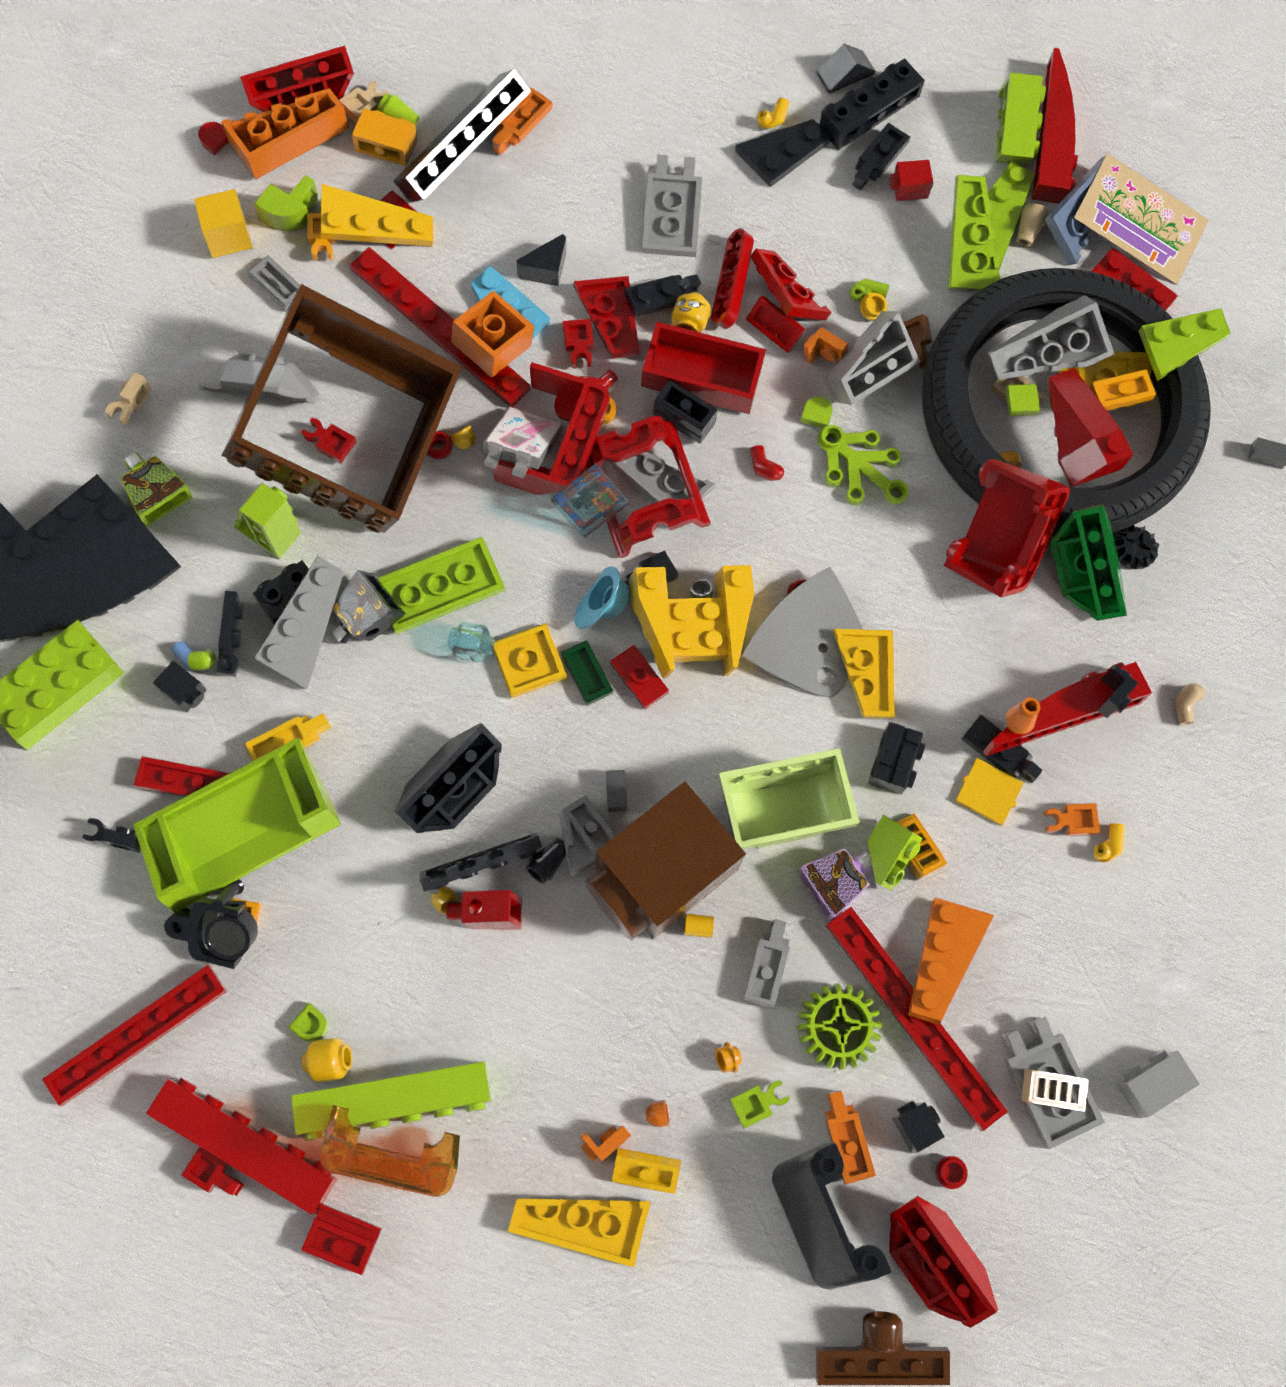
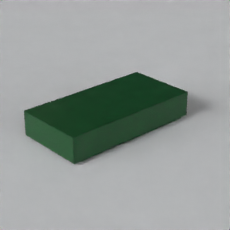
[560,640,613,706]

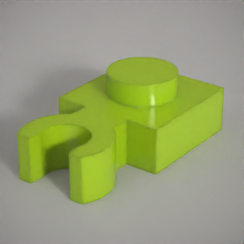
[729,1080,790,1129]

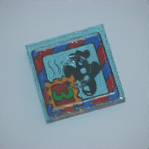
[551,463,630,538]

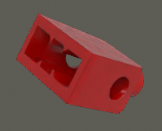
[446,890,522,930]

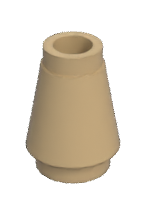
[1016,203,1048,247]

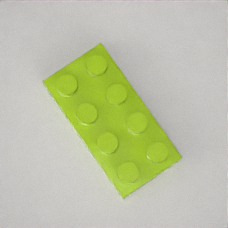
[378,537,505,635]

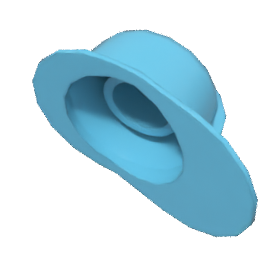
[574,566,630,629]

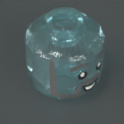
[448,622,495,663]

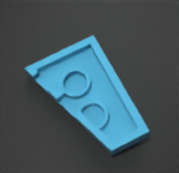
[471,266,550,339]

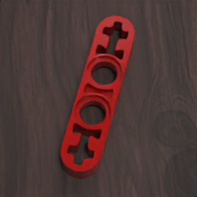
[711,228,754,329]

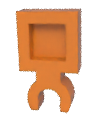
[1043,803,1100,836]

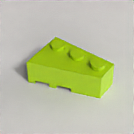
[234,483,301,559]

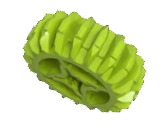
[796,983,882,1070]

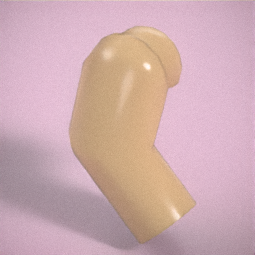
[1175,683,1205,725]

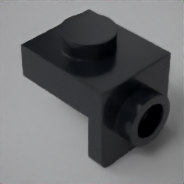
[1098,664,1138,718]

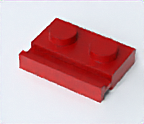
[301,1203,383,1276]

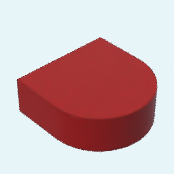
[198,122,228,155]

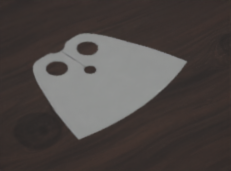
[742,567,863,697]

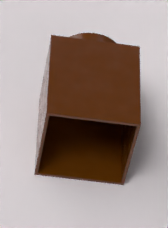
[584,781,746,941]

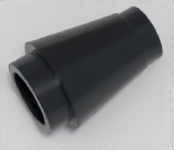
[526,838,566,884]

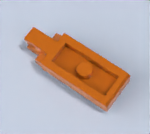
[492,88,553,155]
[825,1091,876,1185]

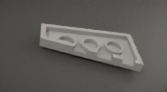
[254,556,344,689]

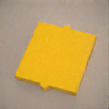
[955,758,1024,826]

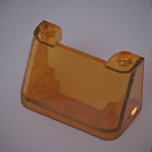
[319,1105,460,1197]

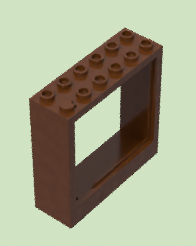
[221,284,462,533]

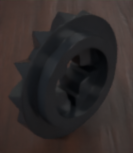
[1114,525,1159,569]

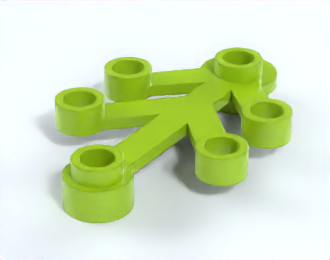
[817,425,909,505]

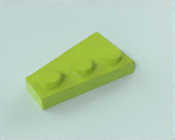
[1138,308,1231,381]

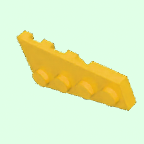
[321,184,433,247]
[508,1198,651,1268]

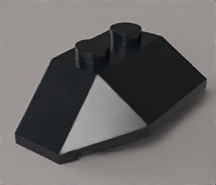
[394,723,502,833]

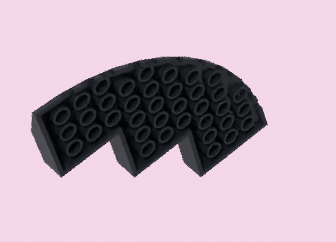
[0,474,181,642]

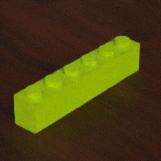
[291,1061,492,1141]

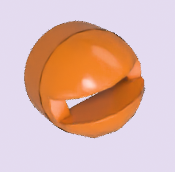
[646,1100,670,1127]

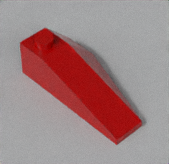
[1047,368,1134,488]

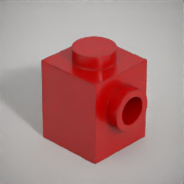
[890,160,934,201]

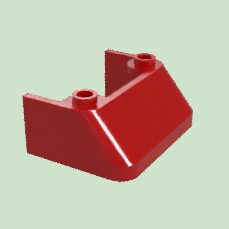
[493,362,610,495]

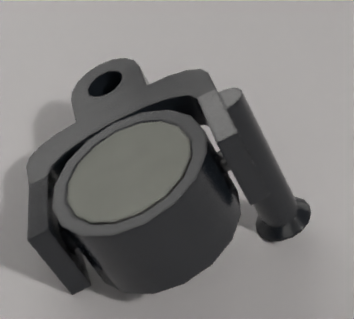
[164,879,258,969]

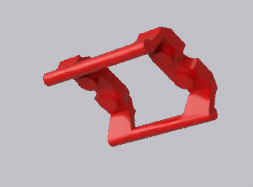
[586,416,711,558]

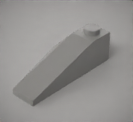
[988,295,1114,380]

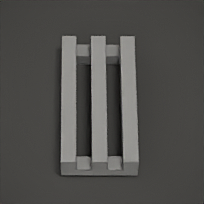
[247,255,300,311]

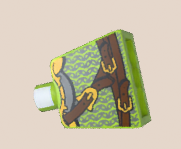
[121,453,193,527]

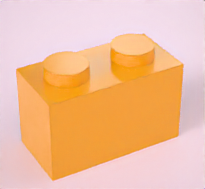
[352,108,417,167]

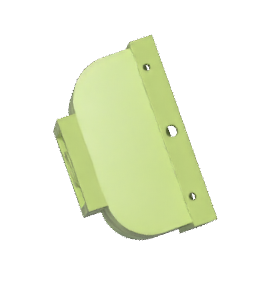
[718,748,860,850]

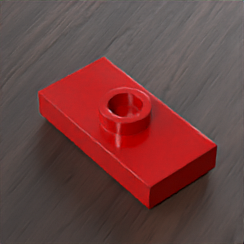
[745,296,806,353]
[610,645,669,709]

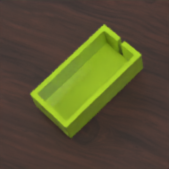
[0,620,124,750]

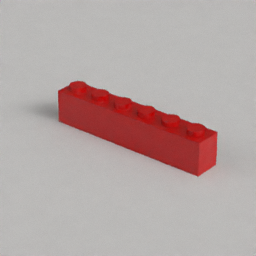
[146,1077,337,1215]

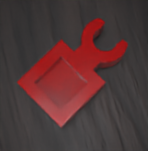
[563,318,594,369]
[301,418,357,464]

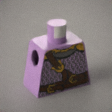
[797,849,873,922]

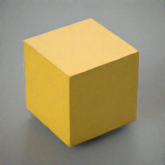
[194,189,253,258]

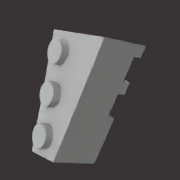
[826,311,920,405]

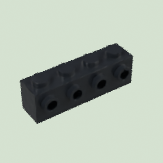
[819,58,925,151]

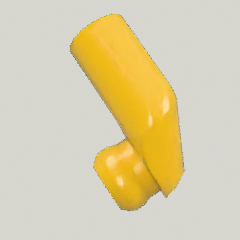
[757,98,790,130]
[1093,823,1125,863]

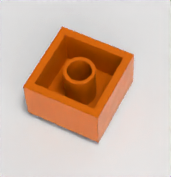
[451,290,534,378]

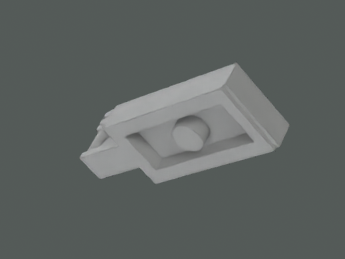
[743,919,790,1009]

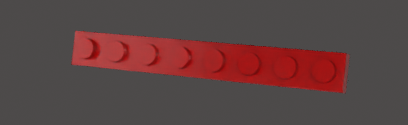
[349,247,531,407]
[825,907,1008,1131]

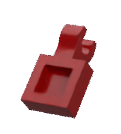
[181,1147,245,1196]

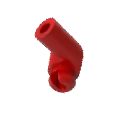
[750,445,784,481]

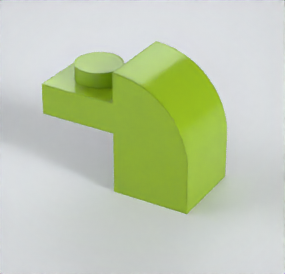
[254,175,319,231]

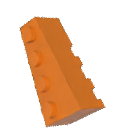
[221,88,349,180]

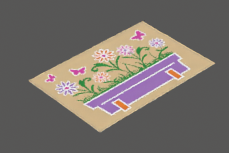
[1074,153,1209,284]

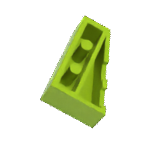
[996,73,1046,165]

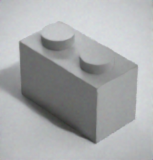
[1117,1049,1200,1118]

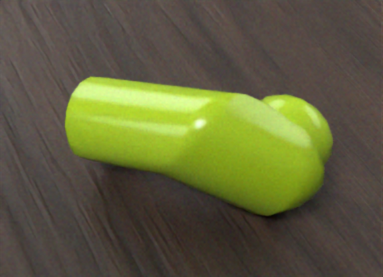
[849,278,890,302]

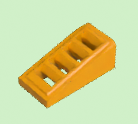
[897,813,947,881]

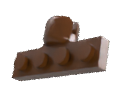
[816,1311,950,1385]

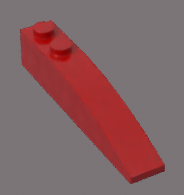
[1031,48,1078,204]
[983,662,1152,756]

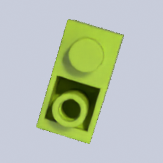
[867,815,923,890]

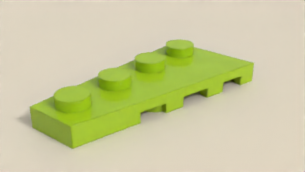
[948,175,1000,291]

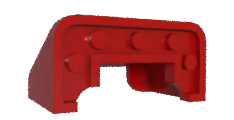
[944,459,1070,598]

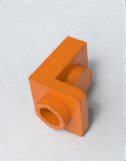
[804,327,848,364]
[580,1125,631,1162]

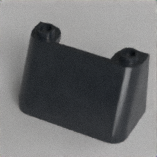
[772,1143,892,1290]

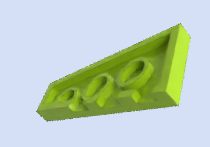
[988,161,1035,269]

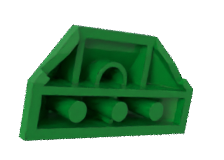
[1050,504,1127,621]

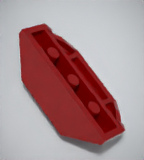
[240,45,354,112]
[889,1196,998,1328]

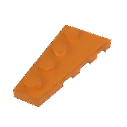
[908,897,994,1024]

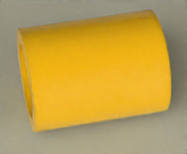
[684,914,714,938]

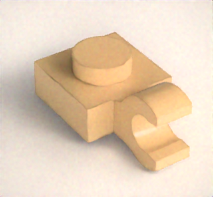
[105,372,152,425]

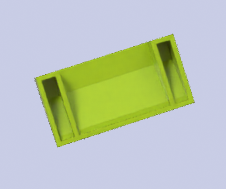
[133,738,341,912]

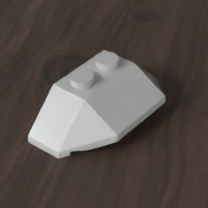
[199,351,320,404]

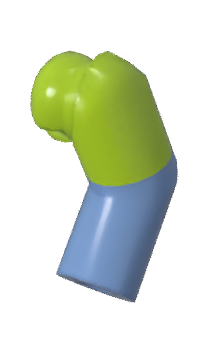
[171,641,217,671]

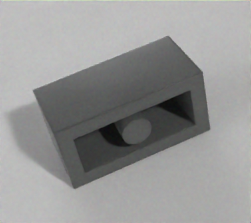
[1248,437,1286,469]
[606,770,627,812]

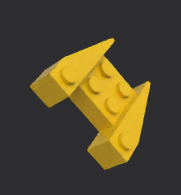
[629,565,754,679]

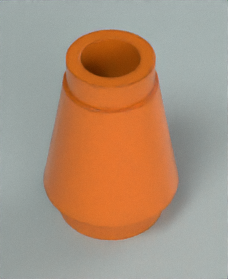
[1005,697,1040,734]

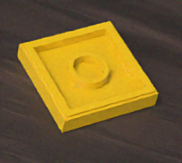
[491,623,567,699]

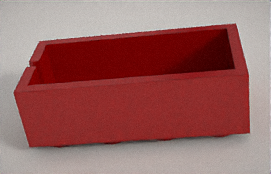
[641,321,766,414]

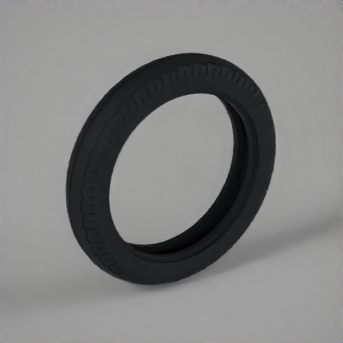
[922,268,1211,536]

